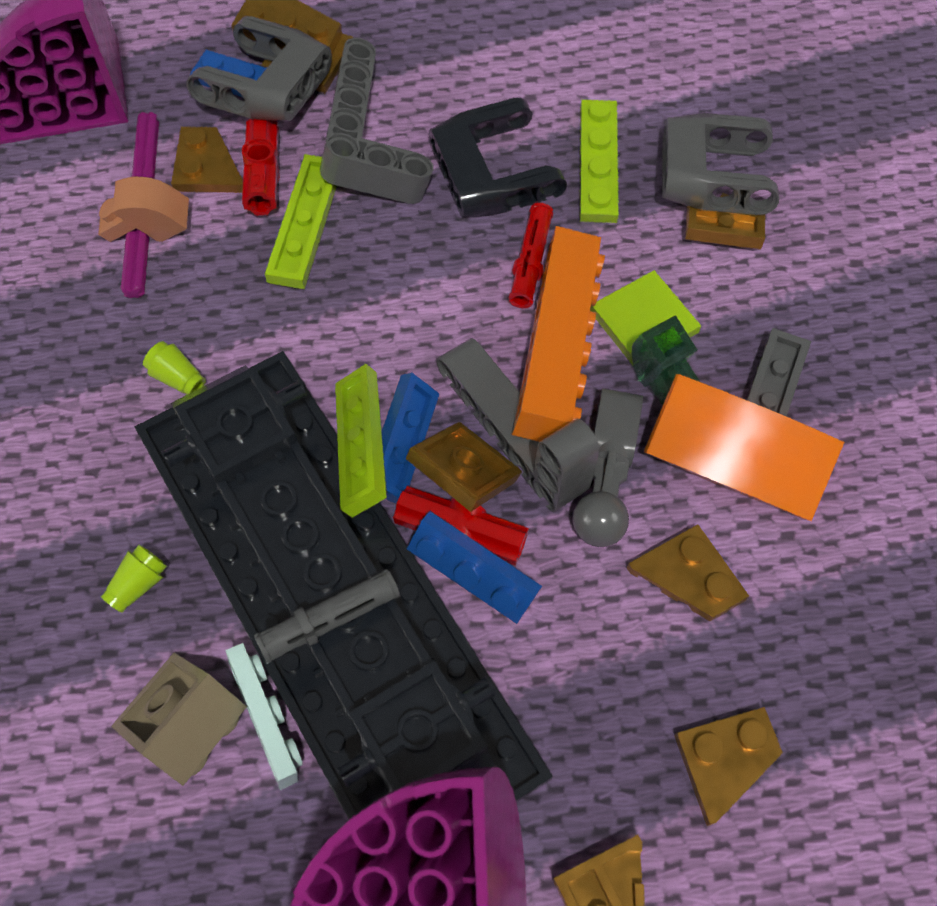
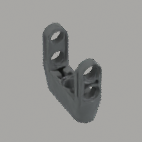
[186,16,332,121]
[662,113,779,215]

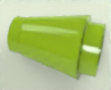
[143,341,206,395]
[101,544,167,613]

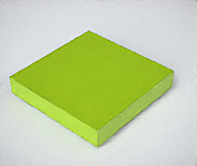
[590,270,701,369]

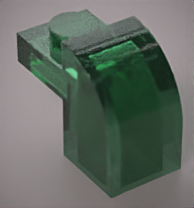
[631,315,700,406]

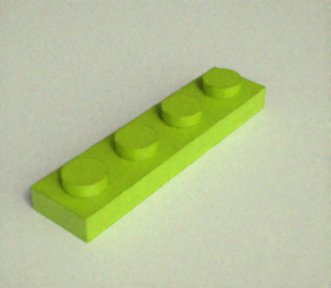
[580,99,619,223]
[265,154,337,289]
[335,364,387,517]

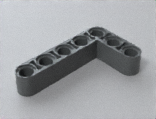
[320,37,434,204]
[436,338,599,512]

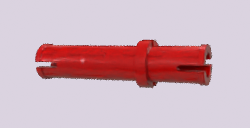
[508,203,554,308]

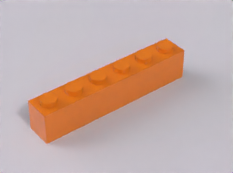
[512,226,605,442]

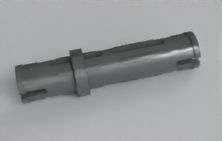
[254,569,400,664]

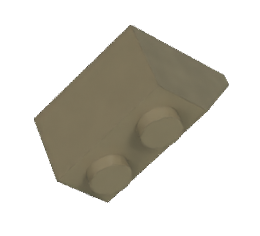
[111,653,247,786]

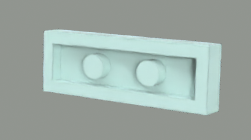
[225,643,303,790]

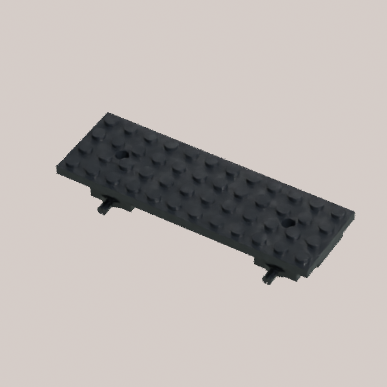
[134,351,553,820]

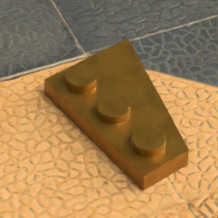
[231,0,342,53]

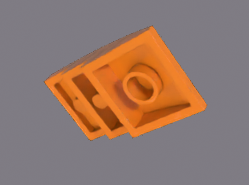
[644,374,845,522]

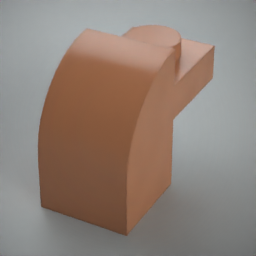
[98,177,189,242]

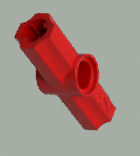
[241,119,280,216]
[393,486,529,566]

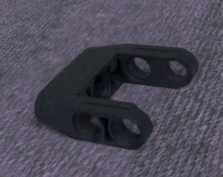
[428,97,567,218]

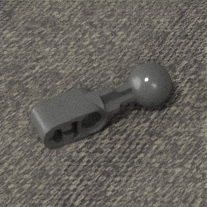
[573,388,643,547]

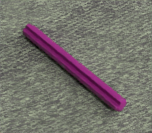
[121,111,159,298]

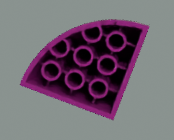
[0,0,128,144]
[290,767,527,906]

